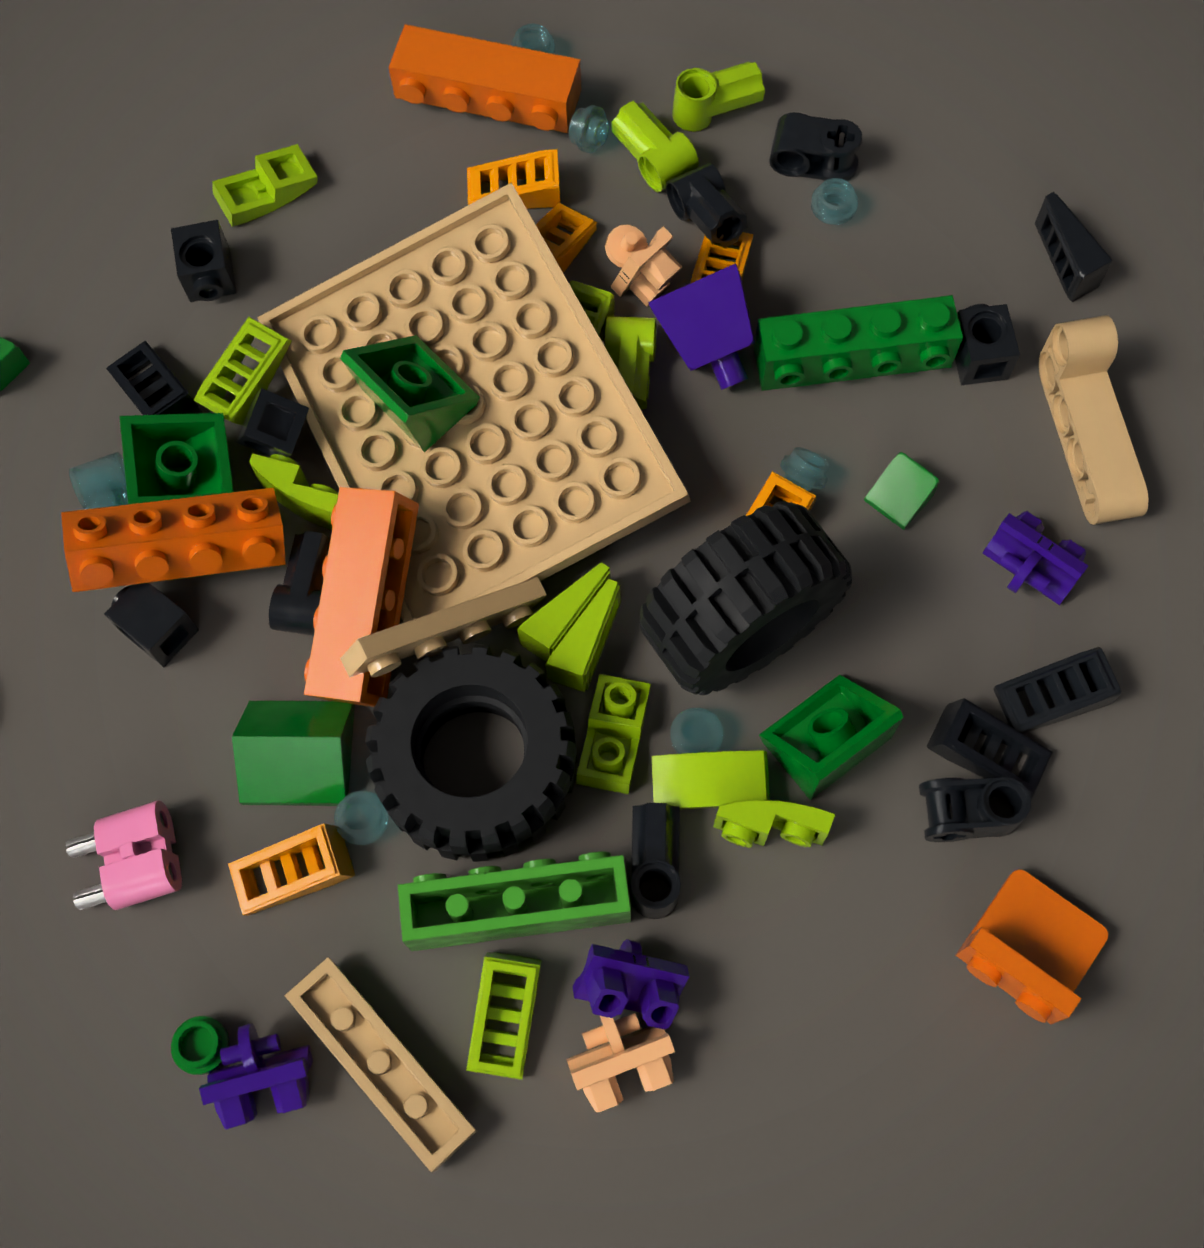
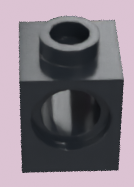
[171,220,237,302]
[955,304,1020,386]
[236,388,309,457]
[104,583,199,668]

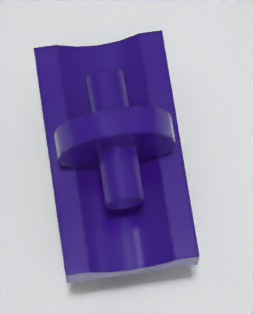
[983,511,1088,605]
[572,939,690,1030]
[199,1023,313,1129]

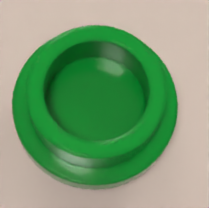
[171,1016,229,1075]

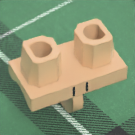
[605,225,682,307]
[566,1013,675,1112]

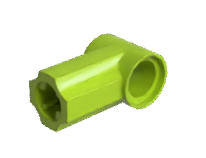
[672,62,765,132]
[611,100,699,193]
[605,316,657,409]

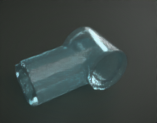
[69,452,128,509]

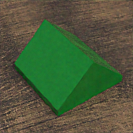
[340,335,480,453]
[119,413,233,504]
[759,674,904,800]
[232,700,355,806]

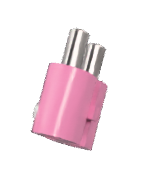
[66,800,182,910]

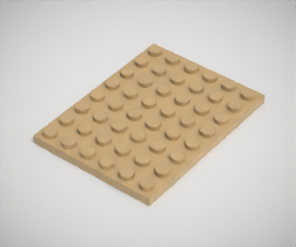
[257,182,691,623]

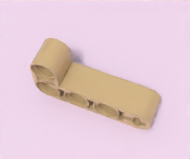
[1039,315,1149,525]

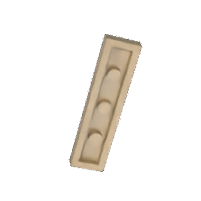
[340,577,547,678]
[285,957,477,1173]

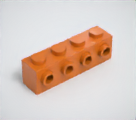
[389,24,582,133]
[304,487,419,707]
[61,488,286,592]

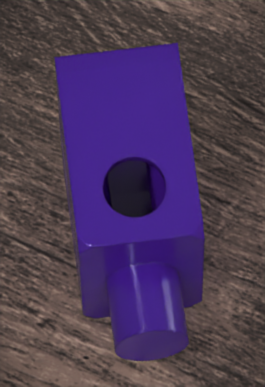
[648,263,756,390]

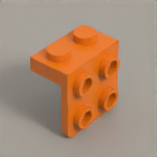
[955,870,1108,1024]

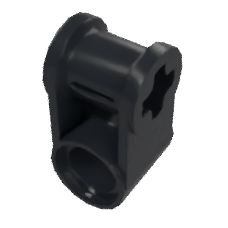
[769,112,862,183]
[919,777,1031,842]

